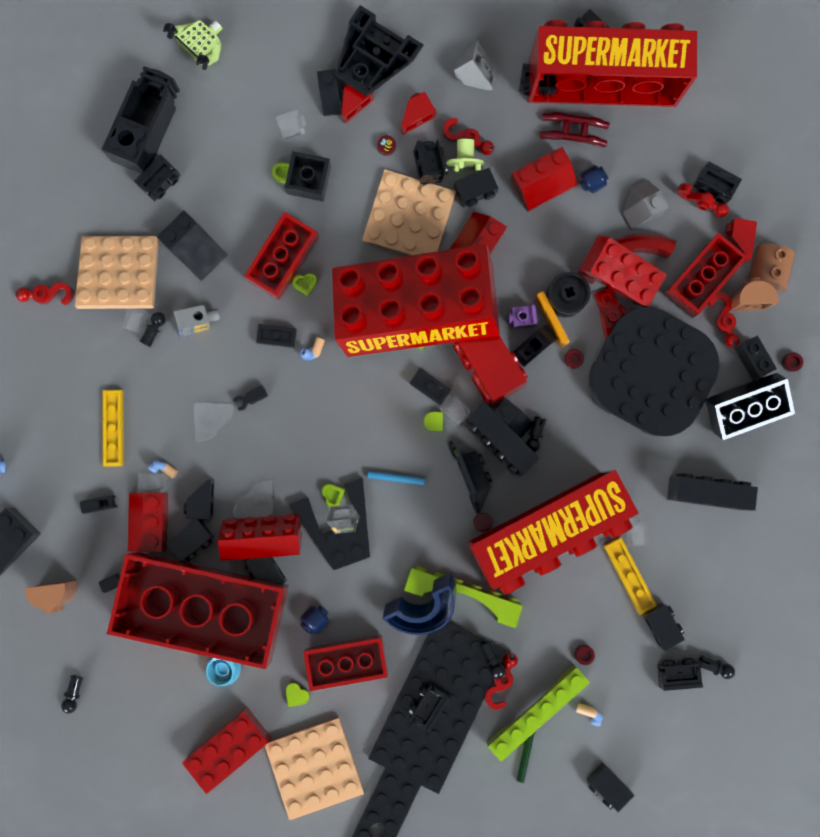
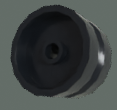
[545,272,591,318]

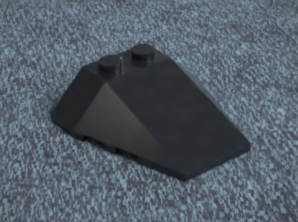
[335,5,424,97]
[447,440,492,514]

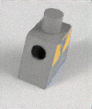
[173,305,220,337]

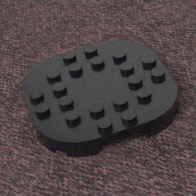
[589,307,719,436]

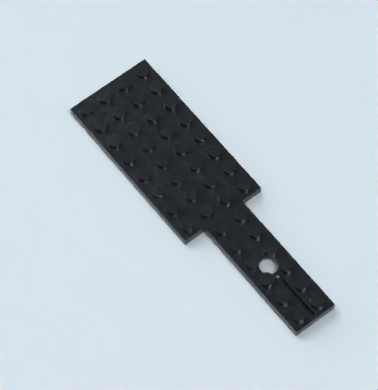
[352,622,507,837]

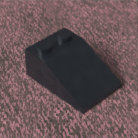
[157,210,228,281]
[0,508,41,576]

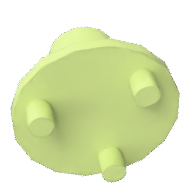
[446,139,484,172]

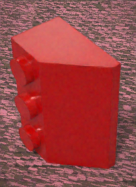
[510,146,578,212]
[450,212,507,255]
[128,493,168,552]

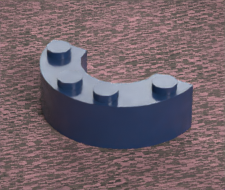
[382,572,457,635]

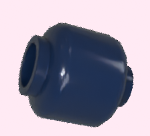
[579,165,609,193]
[300,605,329,635]

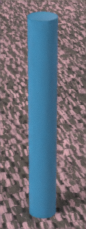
[367,470,425,485]

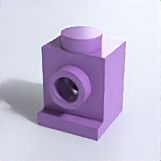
[508,305,537,329]

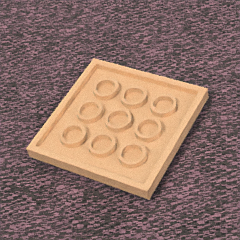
[362,170,456,256]
[75,236,159,309]
[265,717,364,820]

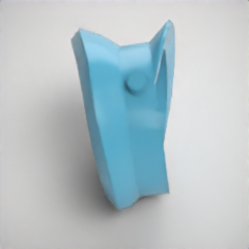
[206,658,241,686]

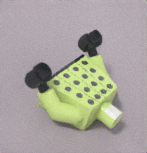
[163,20,223,70]

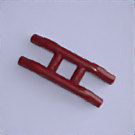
[540,112,610,148]

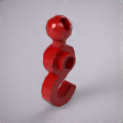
[443,118,494,155]
[677,183,729,218]
[15,282,74,305]
[708,293,740,348]
[485,652,518,710]

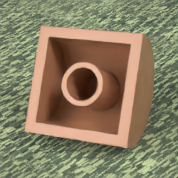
[748,244,796,292]
[730,278,779,311]
[25,580,78,614]

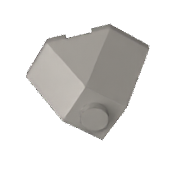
[454,40,496,91]
[622,180,669,230]

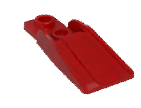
[594,288,626,340]

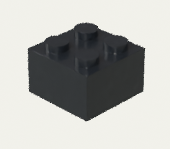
[284,151,331,202]

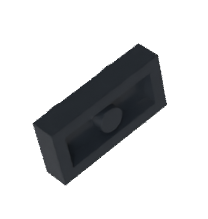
[256,324,297,348]
[409,368,451,406]

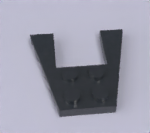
[290,478,370,570]

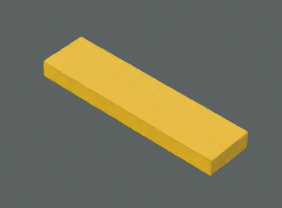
[103,390,124,467]
[603,537,657,615]

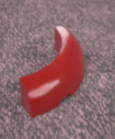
[577,233,677,284]

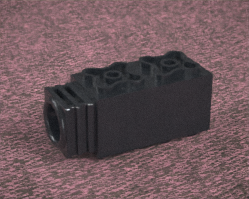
[101,66,180,174]

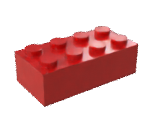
[244,212,319,300]
[664,232,748,318]
[579,235,667,307]
[218,514,302,561]
[303,635,388,691]
[182,707,272,795]

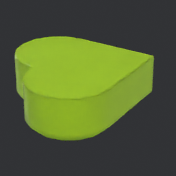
[293,273,318,297]
[321,484,345,508]
[286,682,310,707]

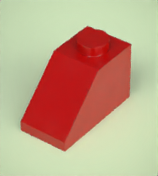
[342,84,373,123]
[401,91,436,135]
[725,218,757,263]

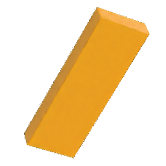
[535,291,570,347]

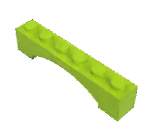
[404,565,523,628]
[486,664,590,762]

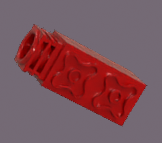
[452,336,528,406]

